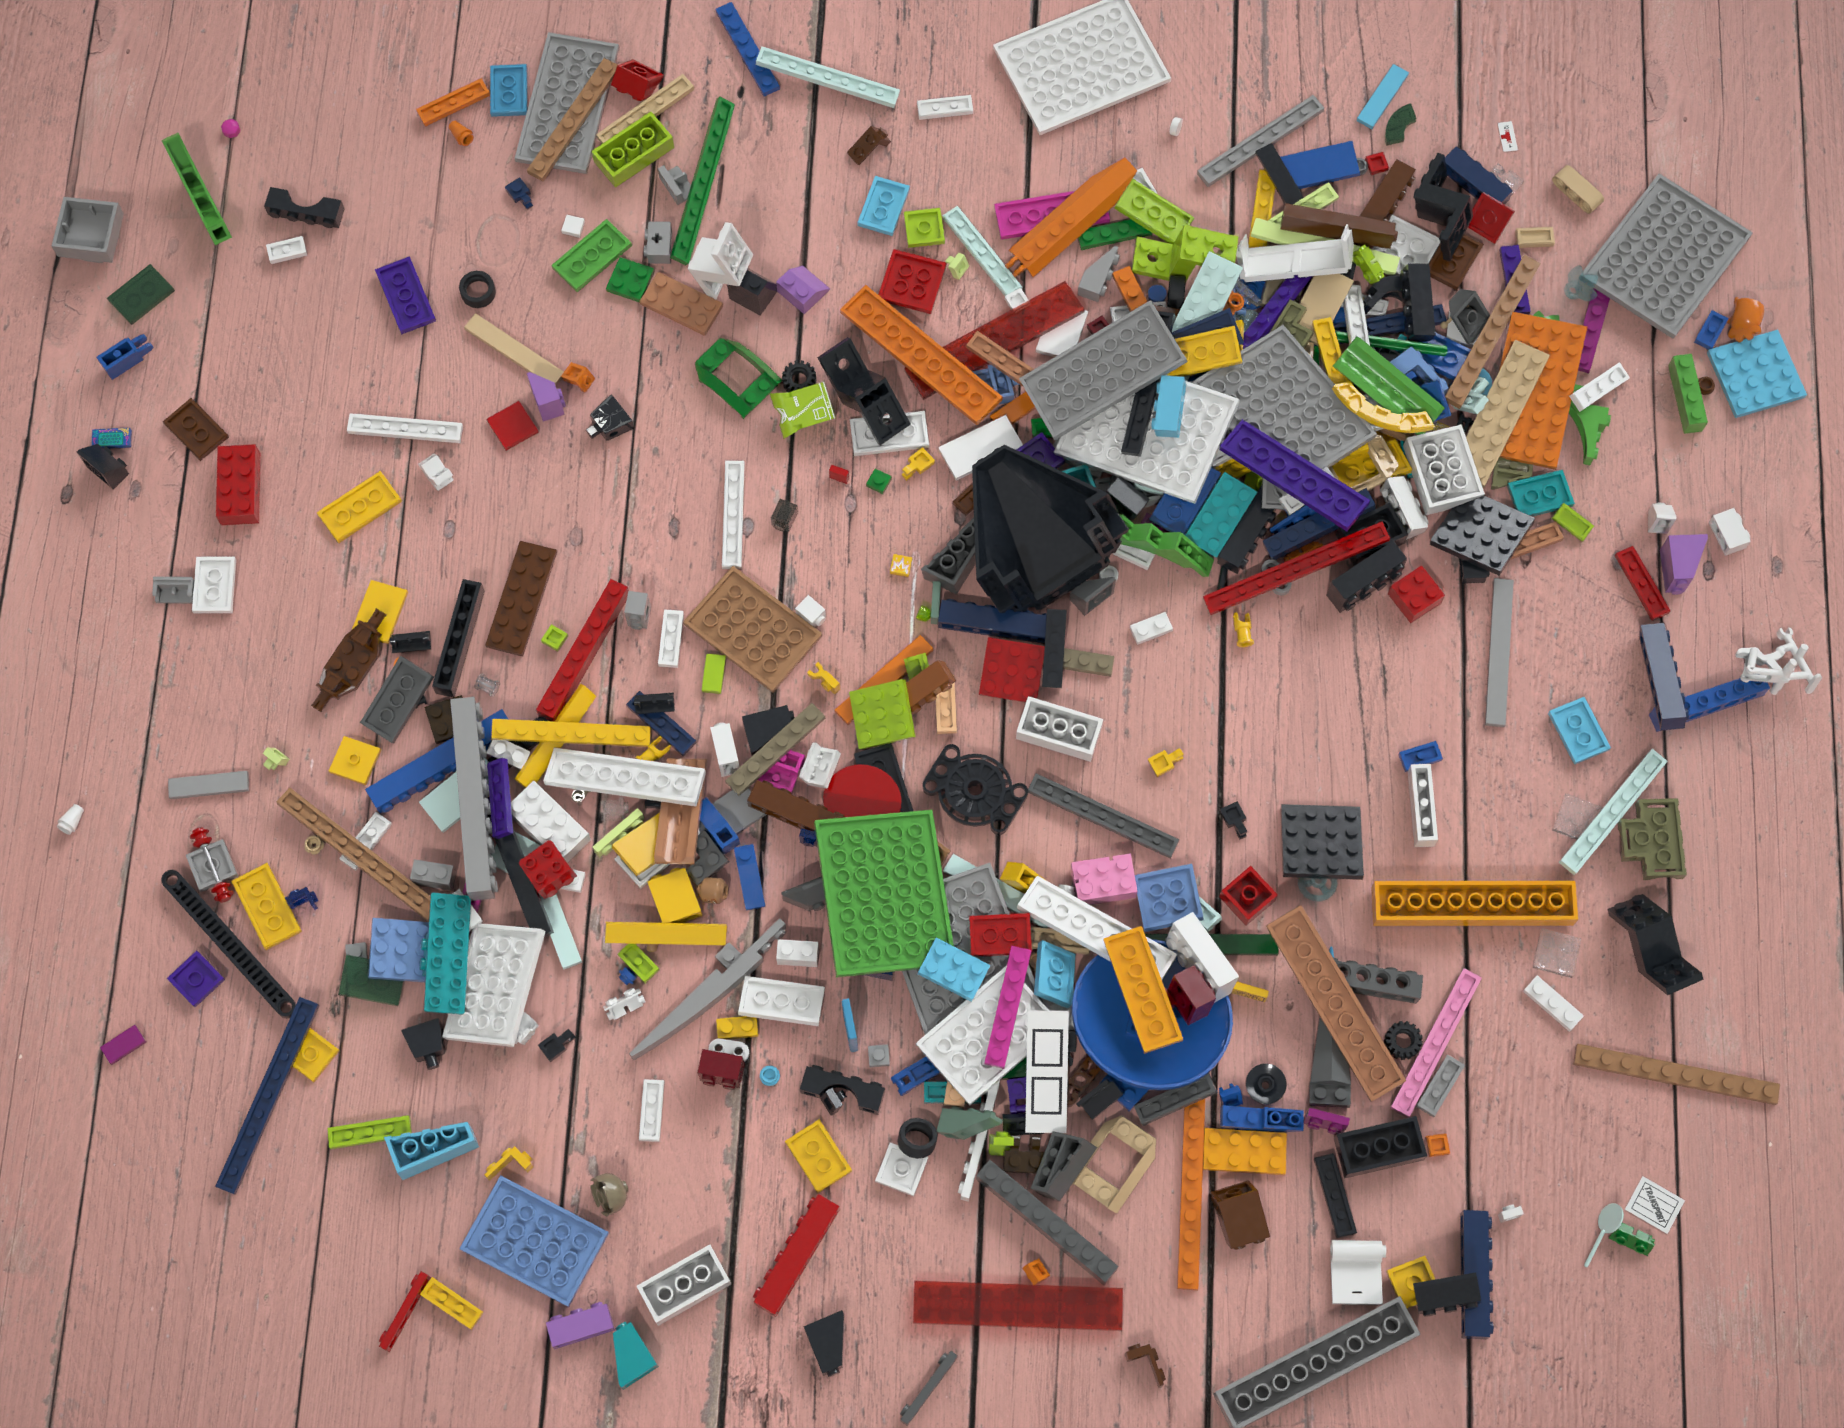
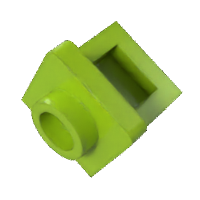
[989,1131,1014,1156]

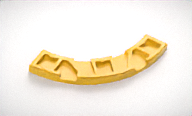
[1332,381,1435,433]

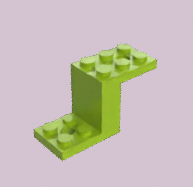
[1131,225,1238,283]

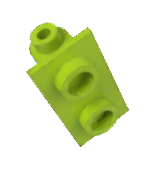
[1353,245,1384,284]

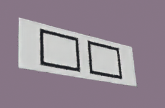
[1025,1010,1069,1133]

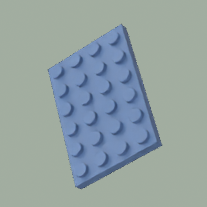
[459,1175,609,1307]

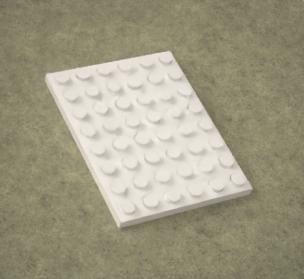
[993,0,1171,135]
[1054,374,1240,504]

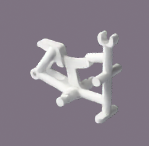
[1735,627,1822,695]

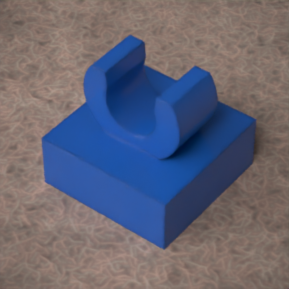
[1219,1083,1243,1106]

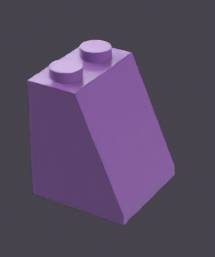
[1660,534,1708,595]

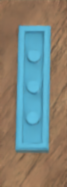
[1356,64,1409,129]

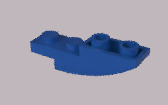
[1220,1105,1304,1132]

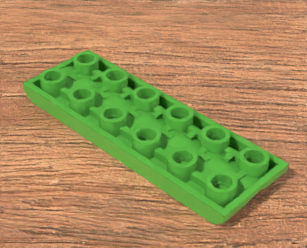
[1333,336,1445,435]

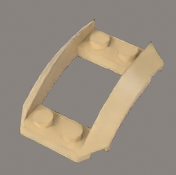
[1329,435,1399,492]
[1072,1115,1156,1213]

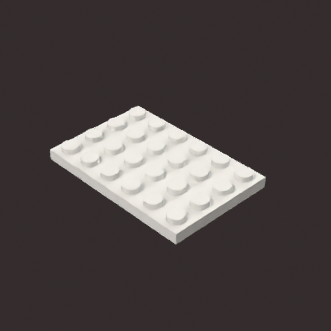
[442,923,545,1047]
[916,965,1049,1106]

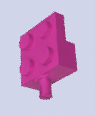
[758,749,805,795]

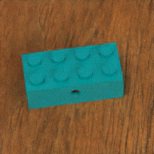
[1185,472,1257,558]

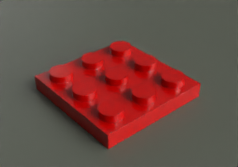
[878,249,947,314]
[979,637,1045,703]

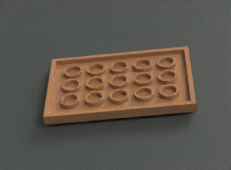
[683,566,822,693]

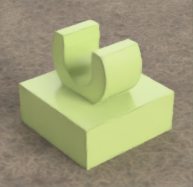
[945,252,969,280]
[263,747,290,770]

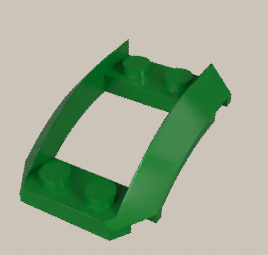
[695,338,783,419]

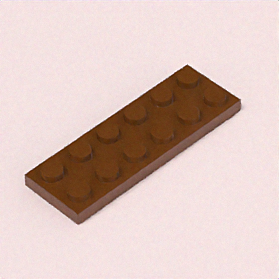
[485,541,557,657]

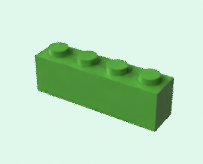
[1668,354,1708,434]

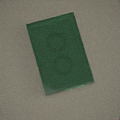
[107,264,175,325]
[338,955,403,1006]

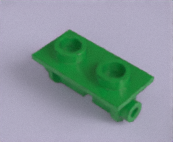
[1609,1222,1655,1256]

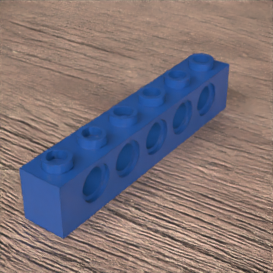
[1649,674,1770,732]

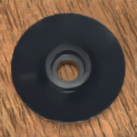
[1246,1064,1287,1104]

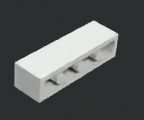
[1408,764,1438,847]

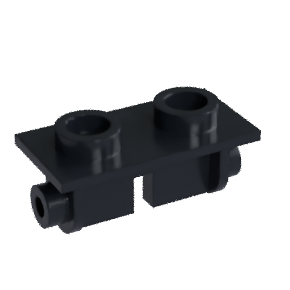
[390,631,431,653]
[634,692,675,714]

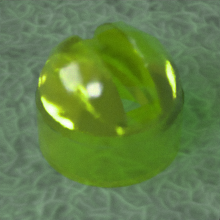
[916,605,931,622]

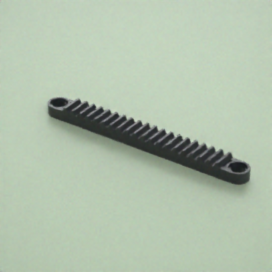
[161,870,296,1019]

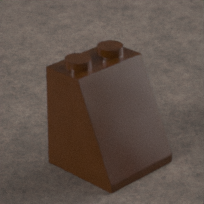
[1210,1180,1270,1250]

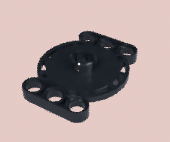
[922,744,1028,835]

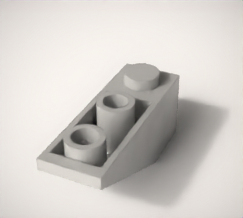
[1077,246,1120,302]

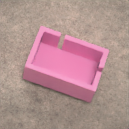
[1071,854,1138,905]

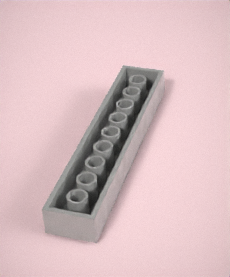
[450,697,498,901]
[1213,1296,1420,1428]

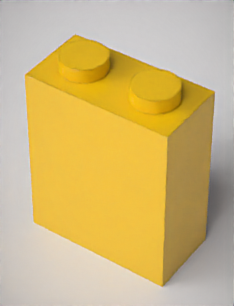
[647,867,702,923]

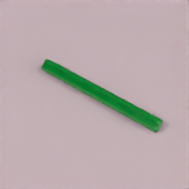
[1336,331,1448,356]

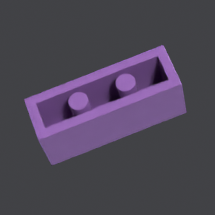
[546,1302,615,1349]

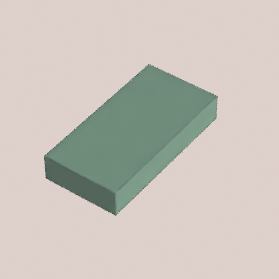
[931,581,941,625]

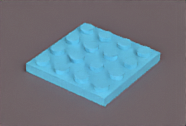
[1707,330,1807,418]

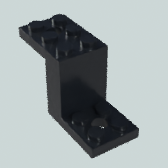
[1413,153,1473,261]
[817,337,911,445]
[1607,894,1704,996]

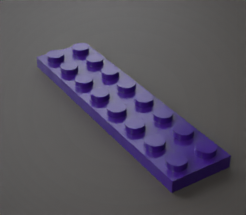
[1219,419,1370,531]

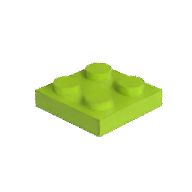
[904,208,945,248]

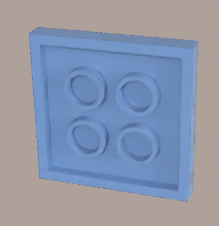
[1135,864,1204,932]
[368,918,429,983]

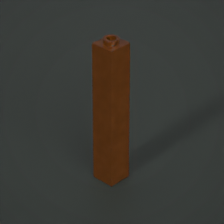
[1280,203,1398,249]

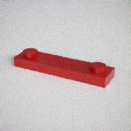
[1615,546,1670,621]
[379,1271,431,1353]

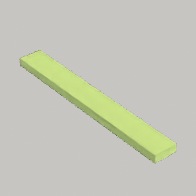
[1251,218,1400,276]

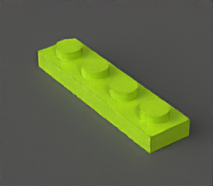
[327,1115,412,1149]

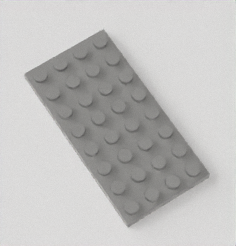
[515,32,619,174]
[1019,300,1188,440]

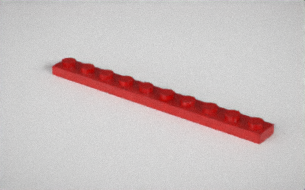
[1203,522,1390,615]

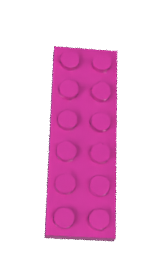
[994,191,1110,240]

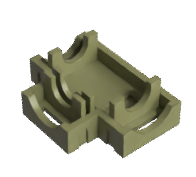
[1617,798,1687,880]

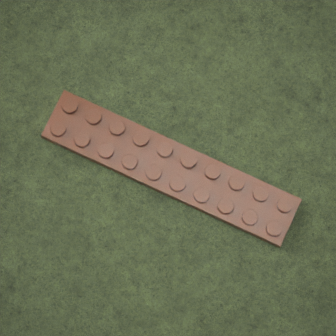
[1266,905,1406,1102]

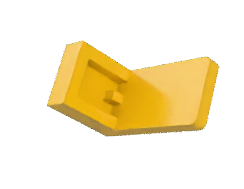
[484,1146,533,1181]

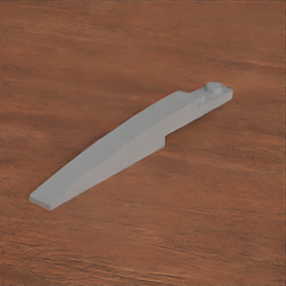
[629,918,786,1060]

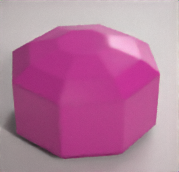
[221,119,240,138]

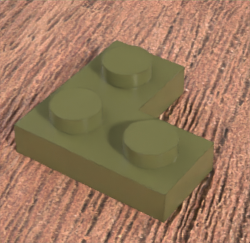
[1271,300,1314,349]

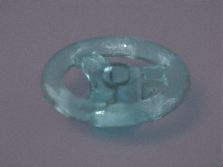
[1298,878,1337,901]

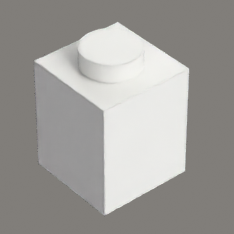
[795,595,826,628]

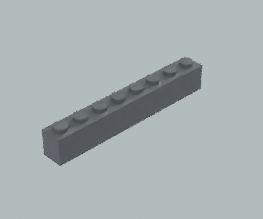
[976,1160,1119,1285]

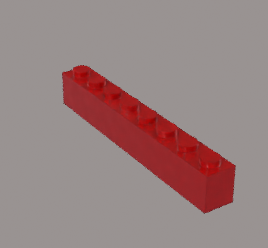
[536,579,629,722]

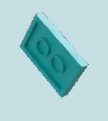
[1507,469,1575,517]

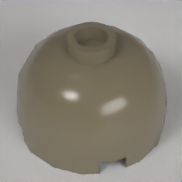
[590,1173,628,1217]

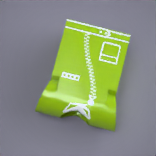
[770,382,835,439]

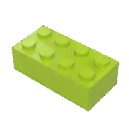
[592,112,674,188]

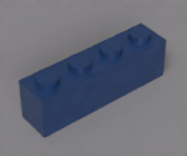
[1445,146,1513,204]

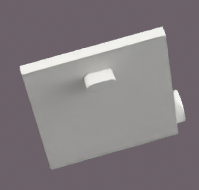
[1330,1240,1386,1305]

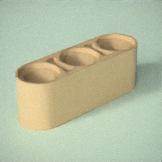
[1552,165,1604,214]

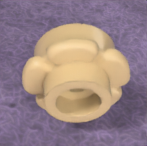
[304,835,324,855]

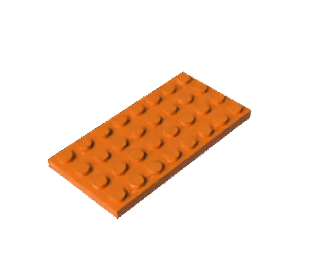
[1499,312,1587,470]

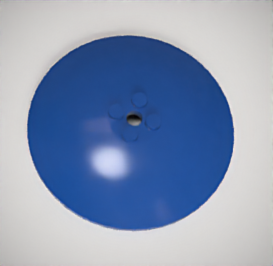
[1072,939,1233,1090]

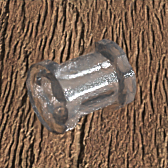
[474,673,500,697]

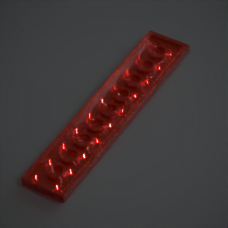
[904,281,1085,400]
[913,1281,1123,1331]

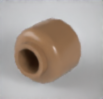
[697,877,729,904]

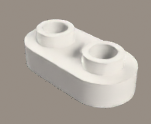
[709,1038,749,1062]

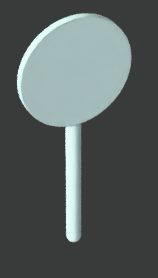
[1584,1203,1624,1267]

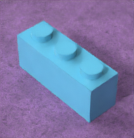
[1151,375,1187,438]

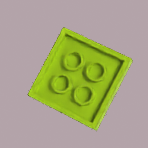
[849,679,915,750]

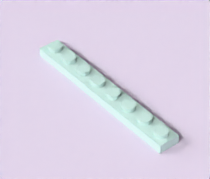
[756,46,900,108]
[1559,749,1668,875]

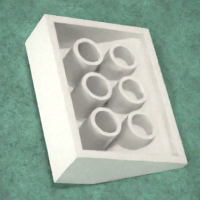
[1403,425,1485,515]

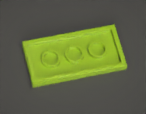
[1114,179,1194,244]

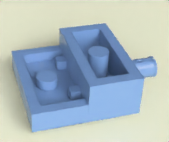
[972,365,1020,405]

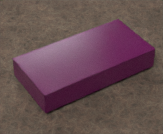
[100,1025,146,1065]

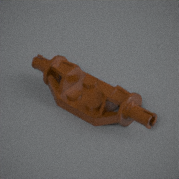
[311,608,386,712]

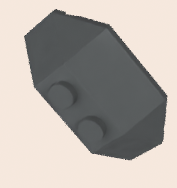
[781,876,826,911]

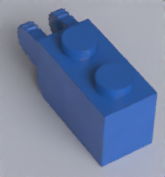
[96,334,154,380]

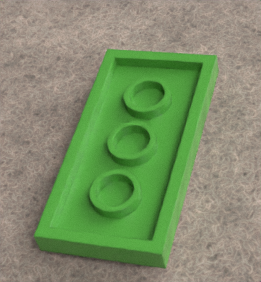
[552,219,632,292]

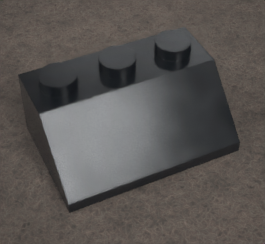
[1413,1272,1481,1317]

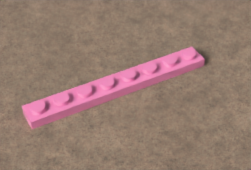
[1390,968,1481,1118]

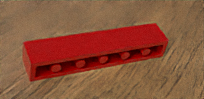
[753,1194,840,1317]

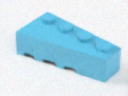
[384,1122,479,1180]

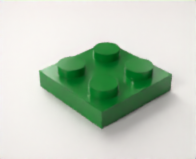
[606,257,655,303]

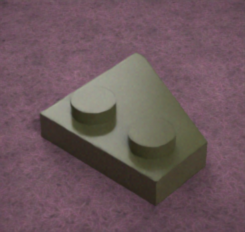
[1491,457,1533,490]

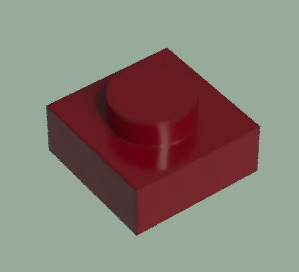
[1087,315,1109,335]

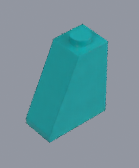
[613,1322,659,1390]

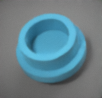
[760,1066,780,1086]

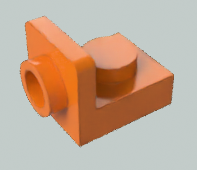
[561,362,595,392]

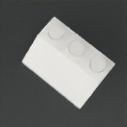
[1380,476,1428,540]

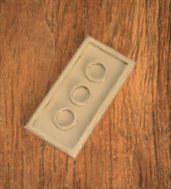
[1299,274,1354,346]

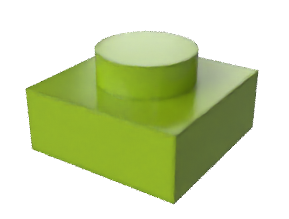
[541,624,568,652]

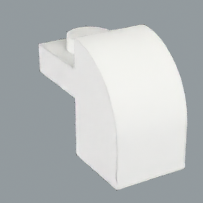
[418,454,453,491]

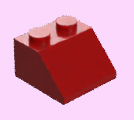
[611,59,664,101]

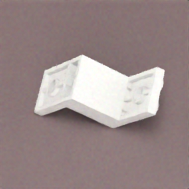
[688,222,753,299]

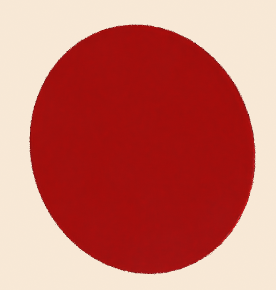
[823,764,901,817]

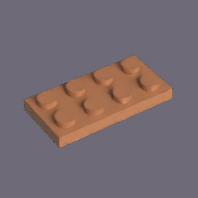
[640,272,723,336]

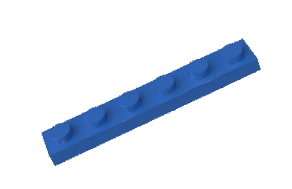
[715,2,780,97]

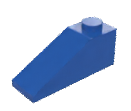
[734,844,766,911]

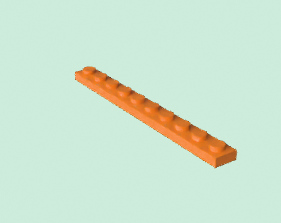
[1177,1099,1205,1291]

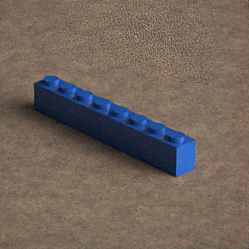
[365,709,510,814]

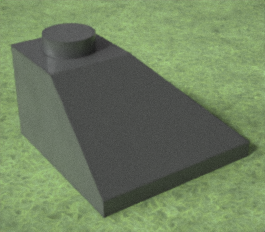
[1449,289,1490,344]
[1070,577,1116,616]

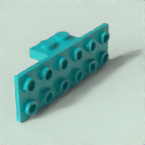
[419,893,471,1015]

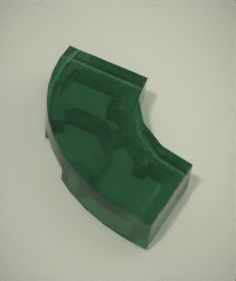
[1385,104,1417,146]

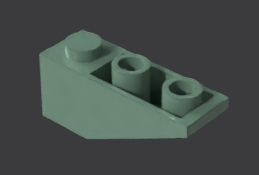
[937,1106,1003,1140]

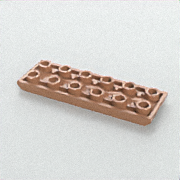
[654,758,707,864]

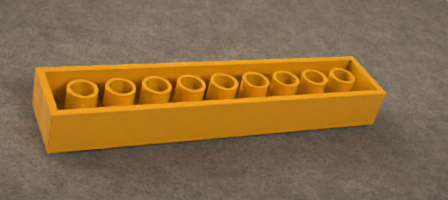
[1371,881,1578,926]

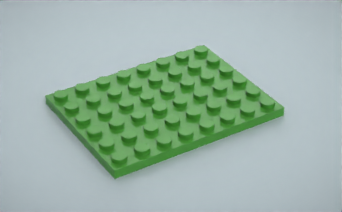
[814,810,954,977]

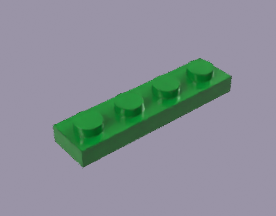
[1077,219,1152,250]

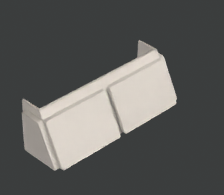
[1236,224,1354,282]

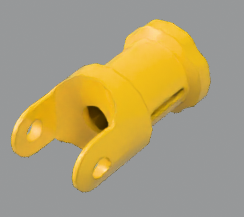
[1233,612,1254,648]
[635,736,671,761]

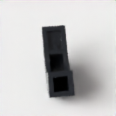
[1363,275,1405,314]

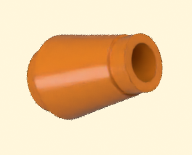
[448,121,474,146]

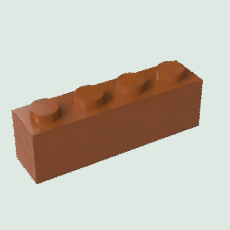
[906,660,956,715]

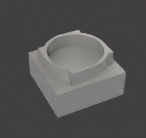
[52,197,124,263]

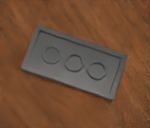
[360,656,434,743]

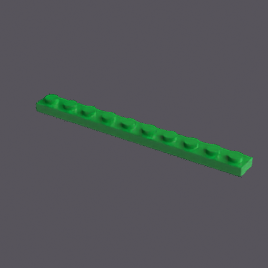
[670,96,735,266]

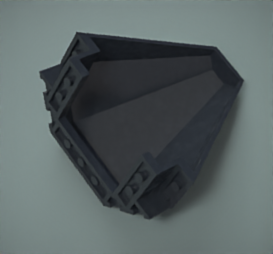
[972,444,1129,613]

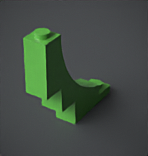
[1120,515,1214,577]

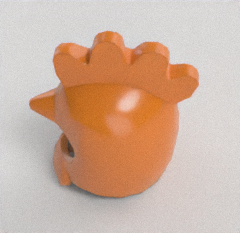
[1727,297,1764,342]

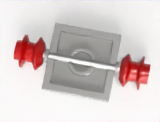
[186,827,238,903]

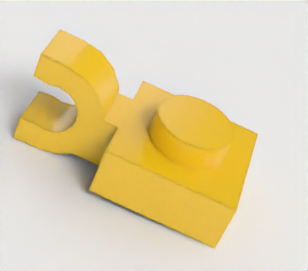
[901,447,935,481]
[807,662,840,694]
[1148,748,1184,777]

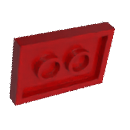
[969,913,1032,957]

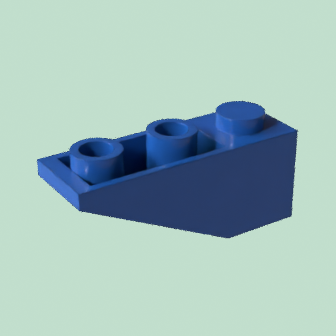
[700,797,740,855]

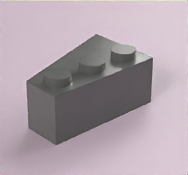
[1031,1131,1098,1201]

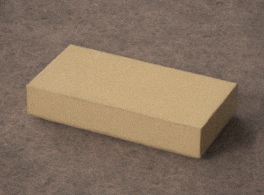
[1515,227,1555,248]

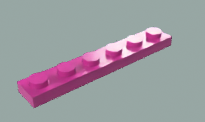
[984,946,1031,1069]

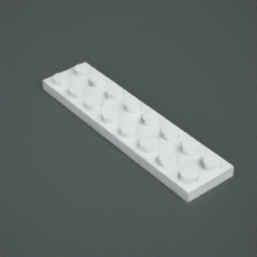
[543,748,706,806]
[1017,876,1177,980]

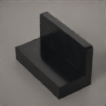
[1076,1078,1125,1120]

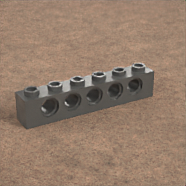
[1298,957,1423,1004]

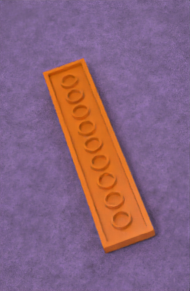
[840,285,1003,425]

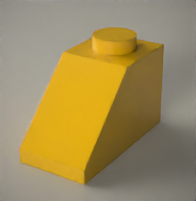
[1000,862,1047,893]

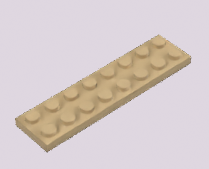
[1466,340,1550,488]

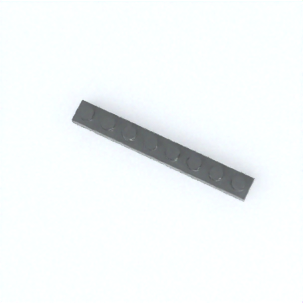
[1028,773,1180,859]

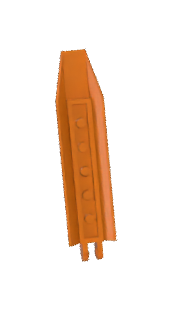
[1005,158,1137,277]

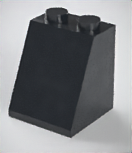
[727,268,777,316]

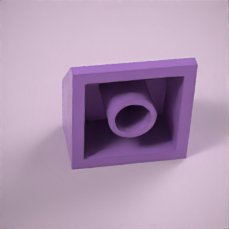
[776,266,830,314]
[527,372,566,422]

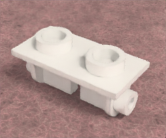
[603,988,646,1020]

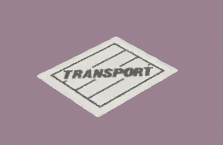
[1625,1176,1685,1234]

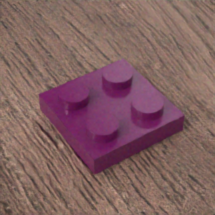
[1304,1108,1350,1135]

